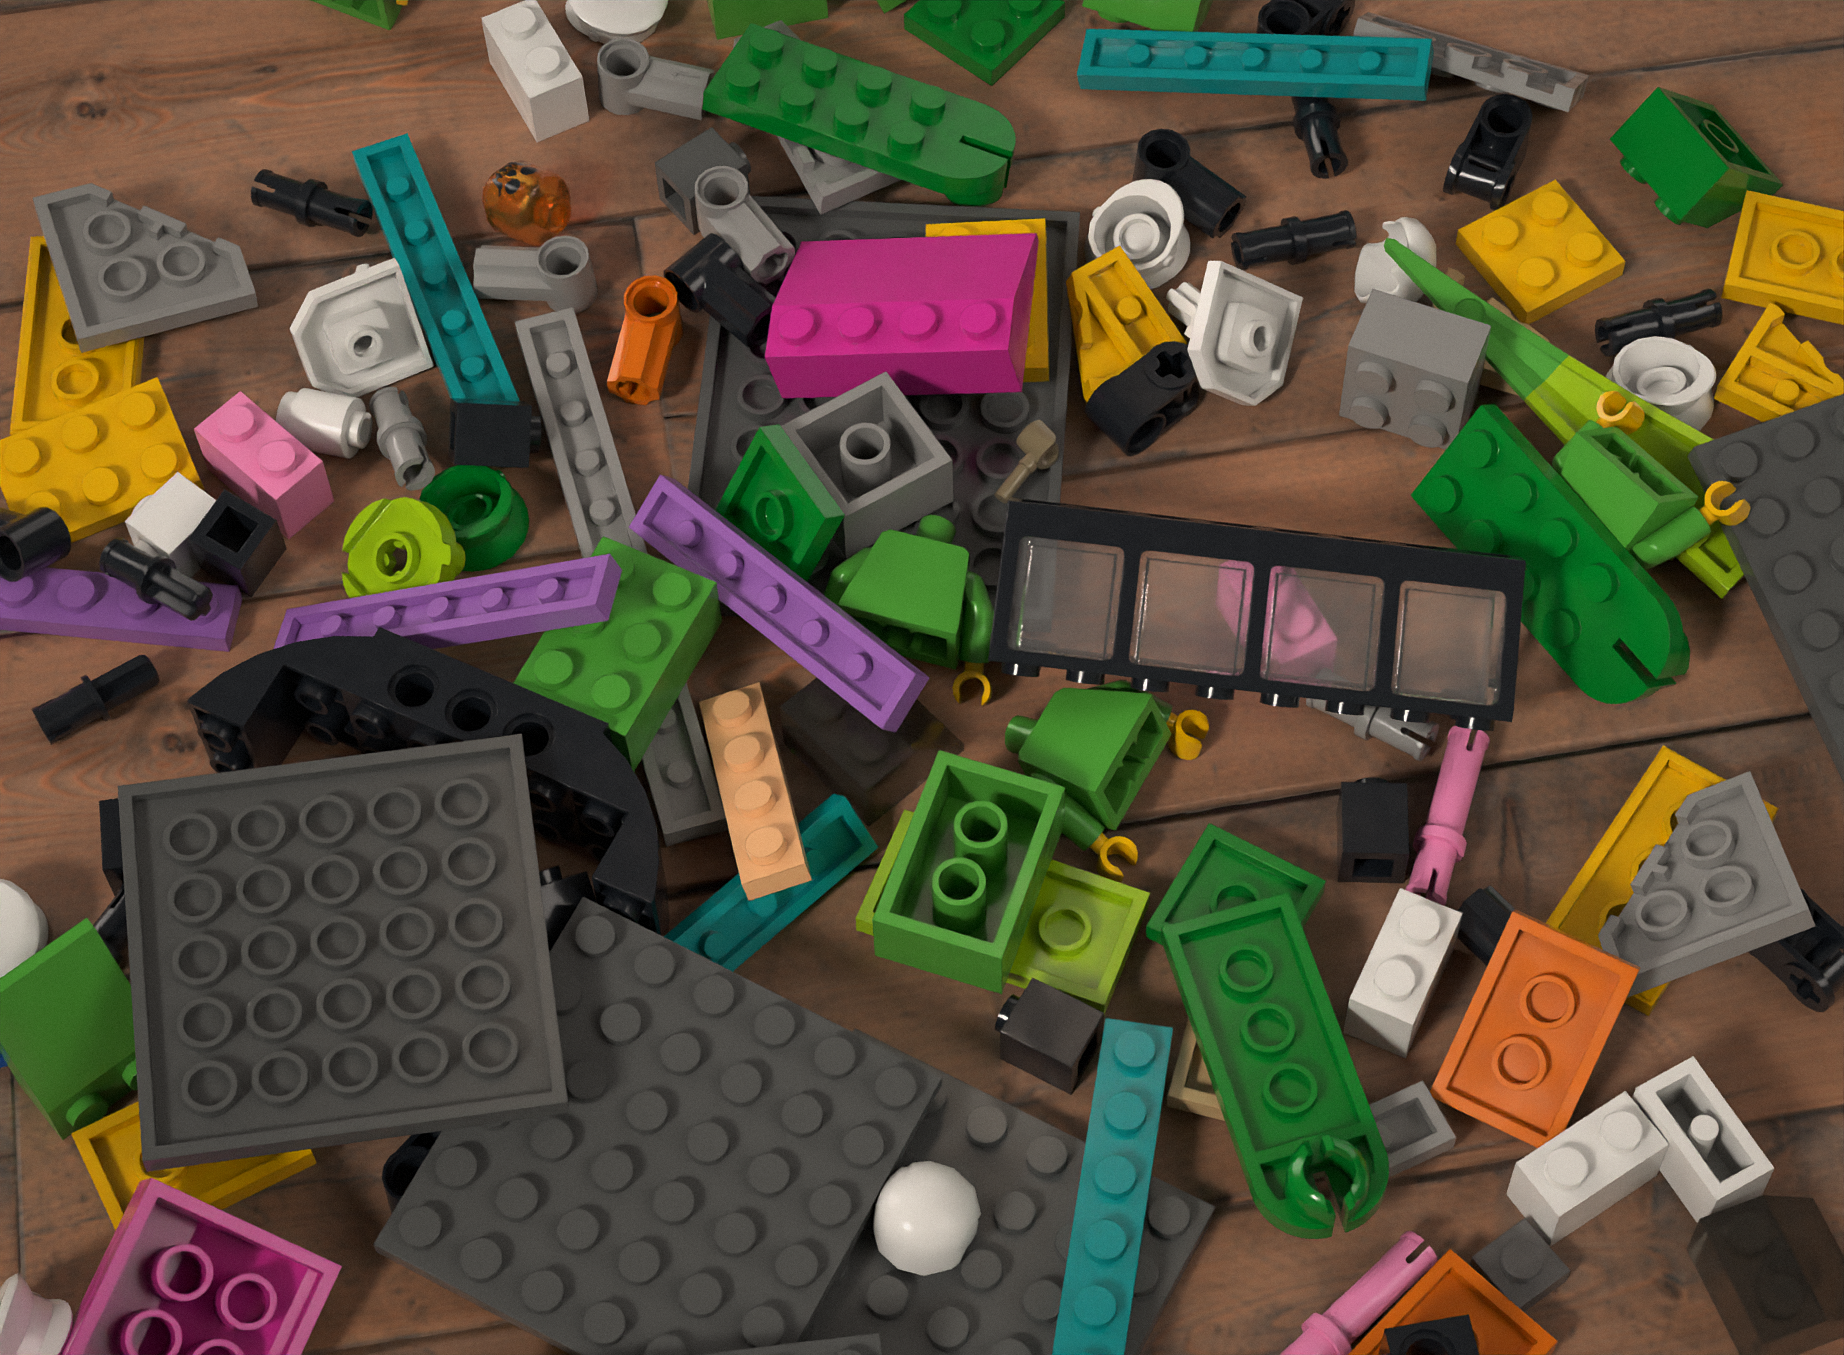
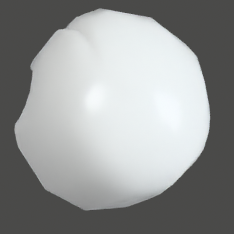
[1354,217,1436,304]
[873,1161,981,1276]

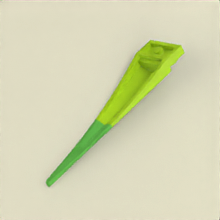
[1384,238,1744,599]

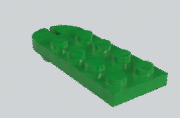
[702,23,1016,207]
[1410,404,1691,704]
[1160,892,1389,1239]

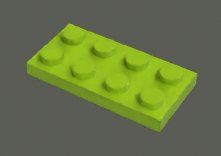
[855,809,1150,1015]

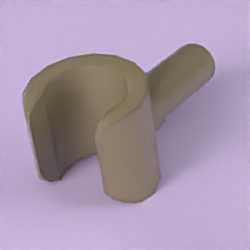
[994,420,1059,504]

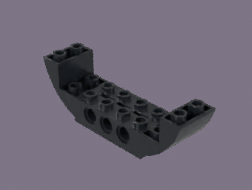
[187,627,670,937]

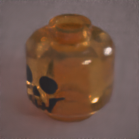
[482,160,571,246]

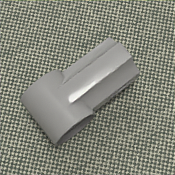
[597,38,714,120]
[695,166,795,285]
[473,235,598,314]

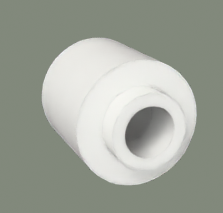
[276,388,373,458]

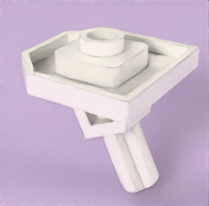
[290,258,434,398]
[1166,261,1303,406]

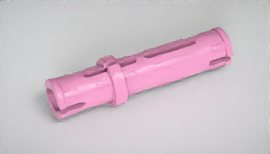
[1405,726,1490,906]
[1279,1231,1438,1355]

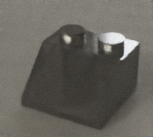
[780,678,964,827]
[1687,1195,1844,1355]

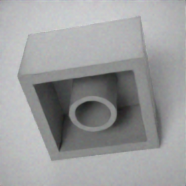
[1339,289,1491,450]
[781,372,953,558]

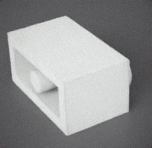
[481,0,589,142]
[1343,888,1463,1058]
[1632,1056,1774,1231]
[1506,1091,1669,1247]

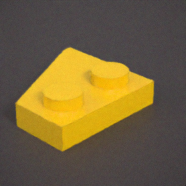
[1066,245,1187,402]
[1714,303,1844,422]

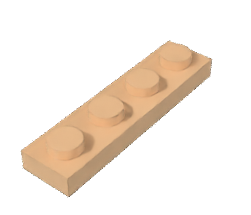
[699,682,812,901]

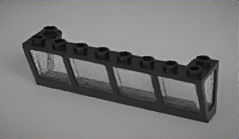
[988,497,1526,731]

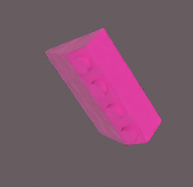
[765,233,1039,398]
[60,1178,342,1355]

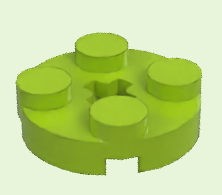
[341,497,466,598]

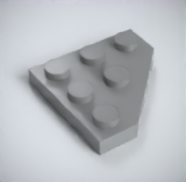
[33,183,258,353]
[1598,771,1815,998]

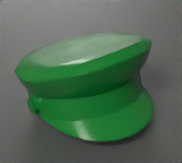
[419,465,529,572]

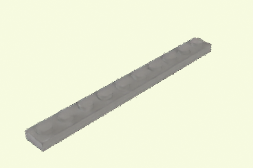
[515,307,729,847]

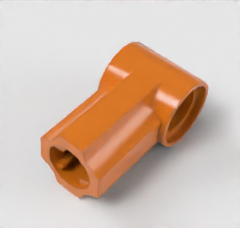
[607,275,683,406]

